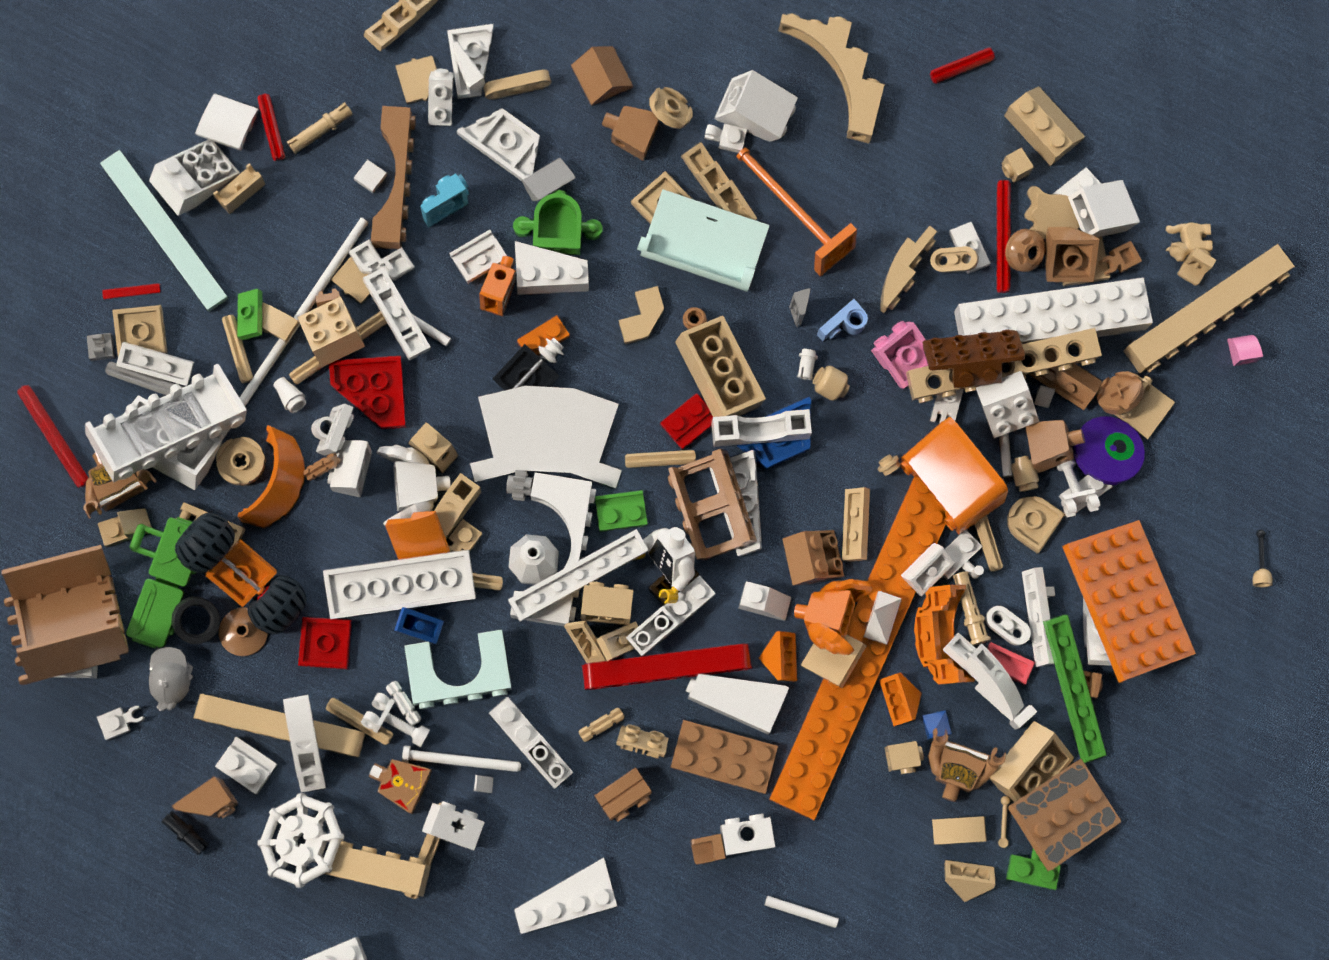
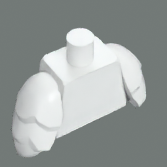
[377,445,450,525]

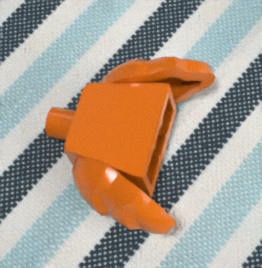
[794,579,872,655]

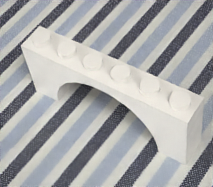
[510,473,596,626]

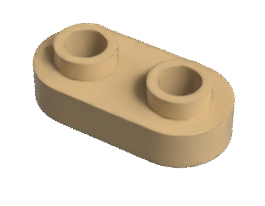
[930,246,979,273]

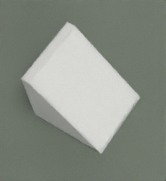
[1034,386,1055,408]
[474,775,494,793]

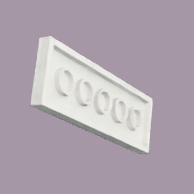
[323,550,476,619]

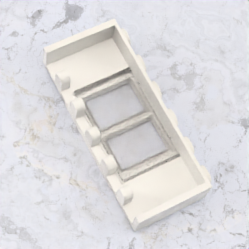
[85,364,247,482]

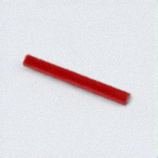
[997,180,1010,293]
[17,385,88,488]

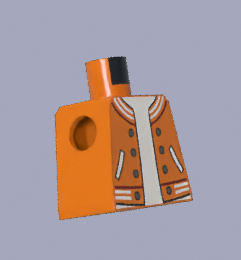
[479,256,516,317]

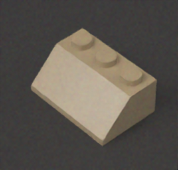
[1005,87,1085,167]
[989,721,1074,802]

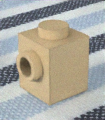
[885,741,924,774]

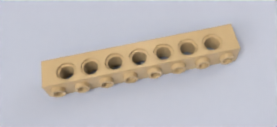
[906,328,1102,403]

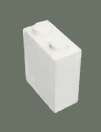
[1068,180,1140,237]

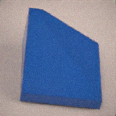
[922,710,952,739]

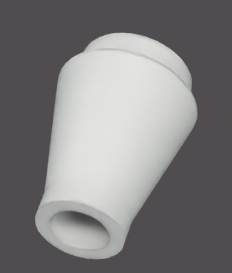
[273,377,306,413]

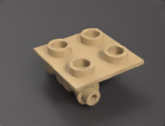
[1115,374,1175,439]
[616,724,669,758]

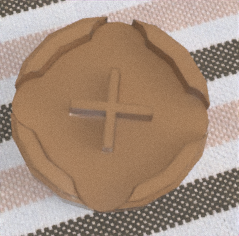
[1096,371,1144,415]

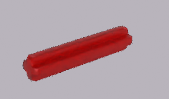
[930,48,995,83]
[257,94,285,161]

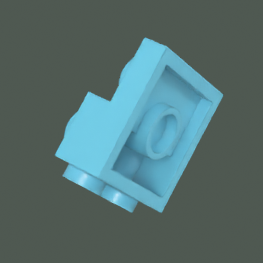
[420,173,469,228]

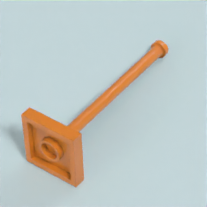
[736,148,857,277]

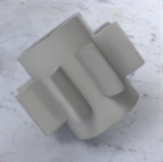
[506,470,533,501]

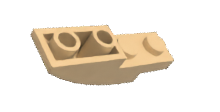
[880,226,937,313]

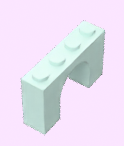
[404,630,512,709]

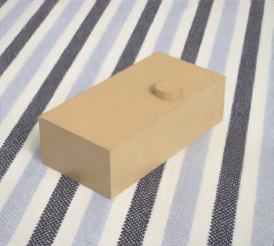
[675,316,766,417]

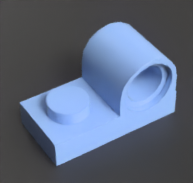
[817,299,868,341]

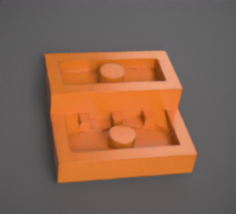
[385,511,450,560]

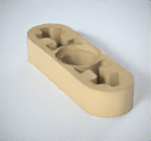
[483,70,551,100]

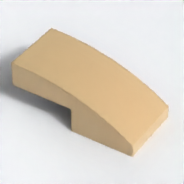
[262,302,299,343]
[932,817,987,845]

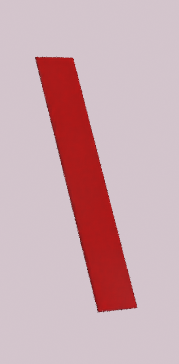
[102,283,160,299]

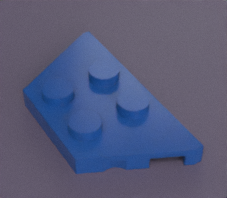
[736,397,811,469]

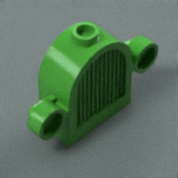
[513,190,602,255]

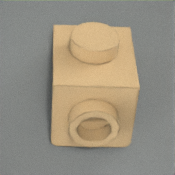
[1177,248,1216,286]

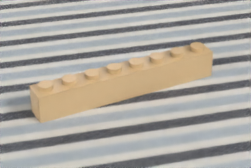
[1123,244,1294,373]

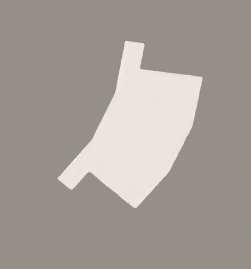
[470,386,622,488]

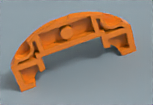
[237,425,305,528]
[914,585,975,684]

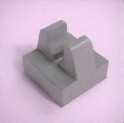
[87,333,115,361]

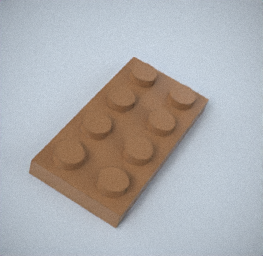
[670,720,778,794]

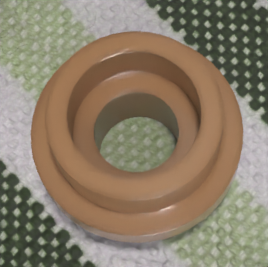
[683,307,706,329]

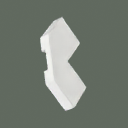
[349,240,414,281]

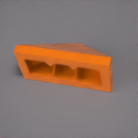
[759,631,797,682]
[879,673,922,726]

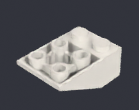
[149,140,239,216]

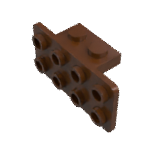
[922,329,1025,388]

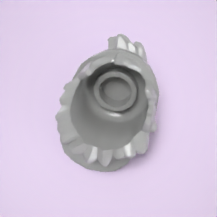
[149,647,193,711]

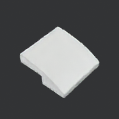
[195,94,259,151]

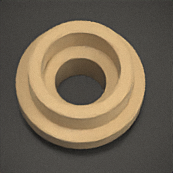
[877,454,900,476]

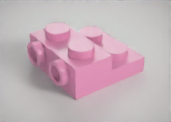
[871,321,928,389]

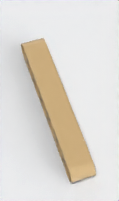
[194,694,365,757]

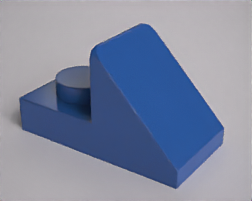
[395,607,444,644]

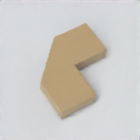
[619,286,664,344]

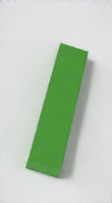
[1043,615,1107,763]

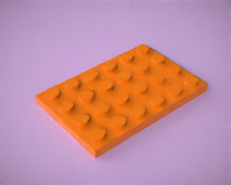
[1062,520,1196,683]

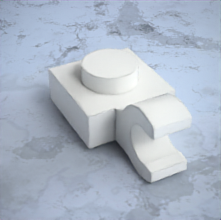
[704,124,747,153]

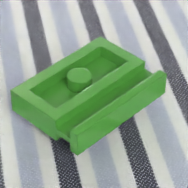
[595,490,647,532]

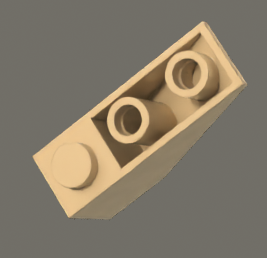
[434,473,481,539]

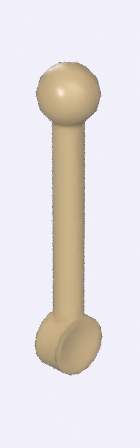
[998,796,1010,848]

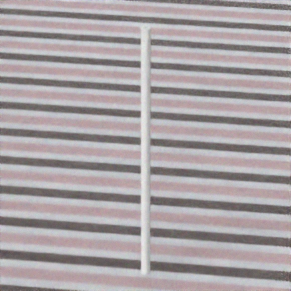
[216,218,368,440]

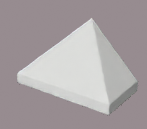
[864,591,901,645]

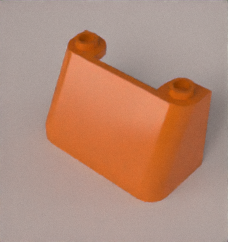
[900,417,1008,534]

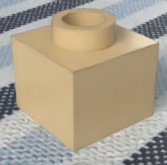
[1002,147,1034,183]

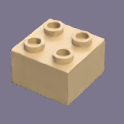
[297,296,365,367]
[581,582,633,625]

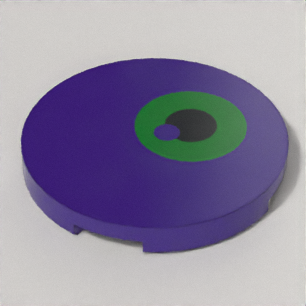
[1073,416,1145,485]

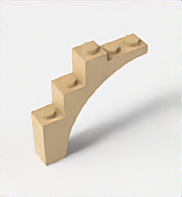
[779,14,884,143]

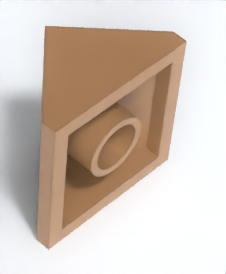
[571,46,633,106]

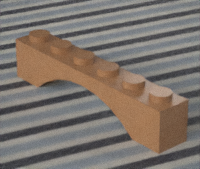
[371,106,416,249]

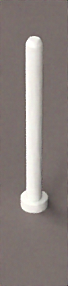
[402,746,521,772]

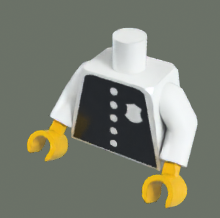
[634,527,695,604]

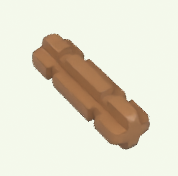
[303,453,340,481]

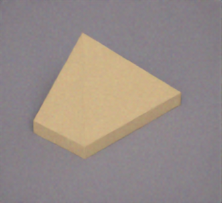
[564,621,606,663]
[944,860,995,902]

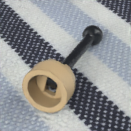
[1253,529,1273,587]

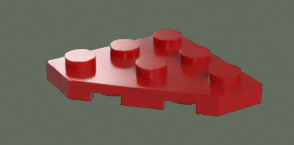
[329,356,406,429]

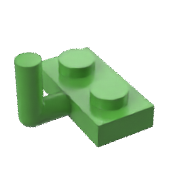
[1006,848,1060,890]

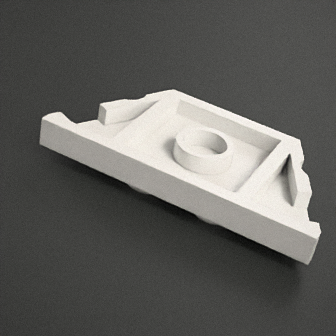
[457,108,540,180]

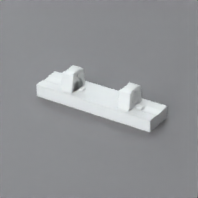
[363,267,431,361]
[1022,567,1055,667]

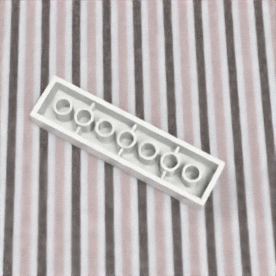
[954,278,1153,344]

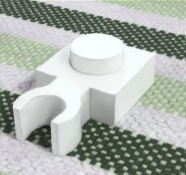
[97,706,145,741]

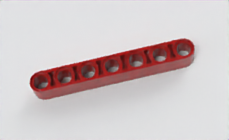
[582,644,752,690]

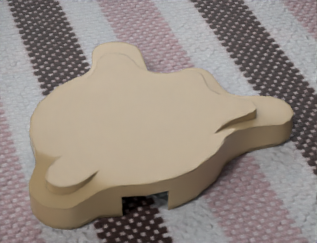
[1024,186,1080,239]

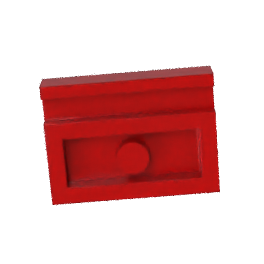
[660,393,713,450]

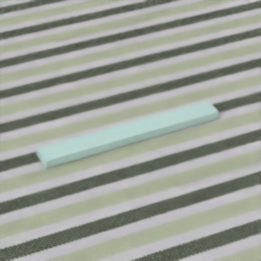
[100,150,228,312]

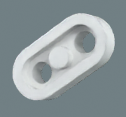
[985,606,1031,646]

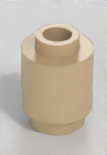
[1011,456,1039,492]

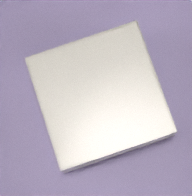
[354,160,387,193]
[1009,705,1037,730]

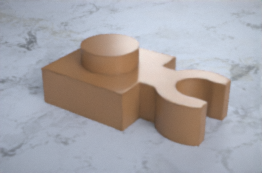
[1098,241,1142,275]

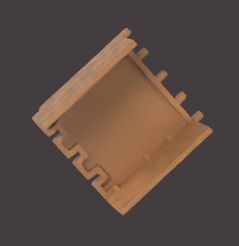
[1,545,129,685]

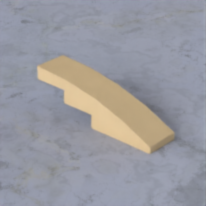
[364,0,438,51]
[681,142,757,220]

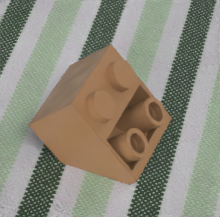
[783,530,844,585]

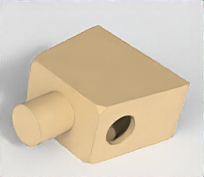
[408,423,458,473]

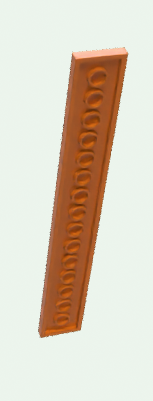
[769,475,946,820]

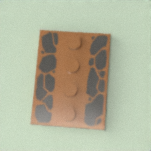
[1008,759,1122,871]

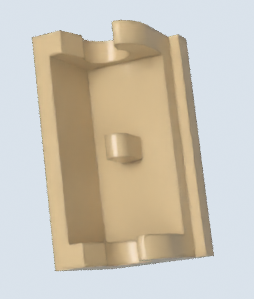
[213,163,265,214]

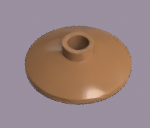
[219,608,268,656]

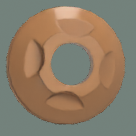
[1005,229,1045,272]

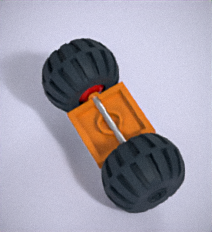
[175,513,307,634]

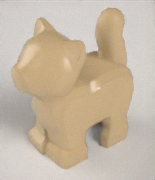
[1166,222,1213,262]

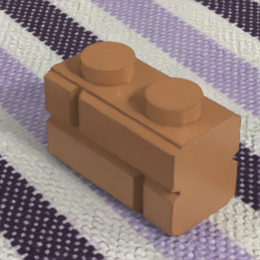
[594,767,652,822]

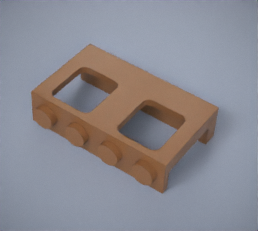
[668,449,757,560]

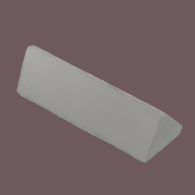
[521,158,575,201]
[789,288,810,327]

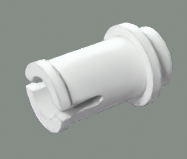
[797,349,818,380]

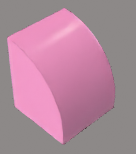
[1227,335,1263,366]

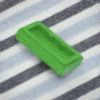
[237,289,263,340]

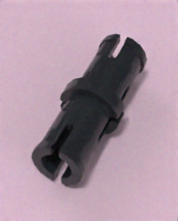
[161,811,209,856]

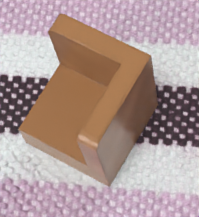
[690,834,726,865]

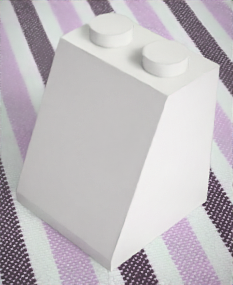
[714,70,798,142]

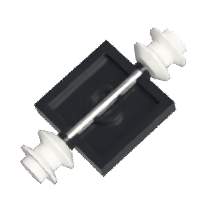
[492,338,564,393]

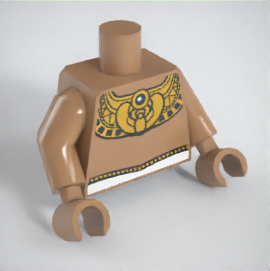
[84,453,156,518]
[928,728,1006,802]

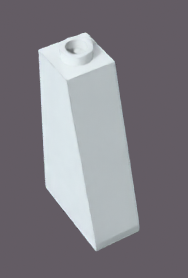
[686,674,789,734]

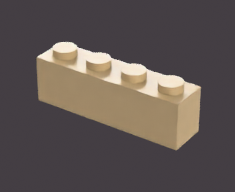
[324,841,431,897]

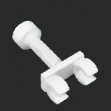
[1057,458,1100,517]
[361,693,430,747]

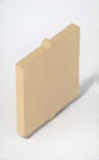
[395,56,436,104]
[331,257,370,304]

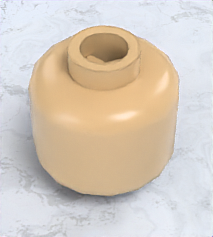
[813,366,850,401]

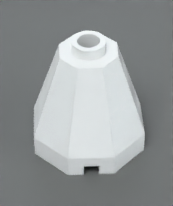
[509,534,559,585]

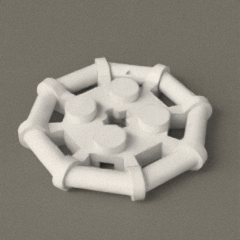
[258,793,344,888]

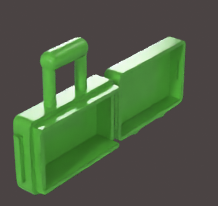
[126,517,196,648]

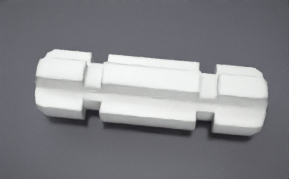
[386,681,421,726]

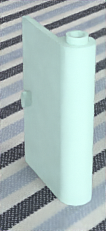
[637,189,769,292]

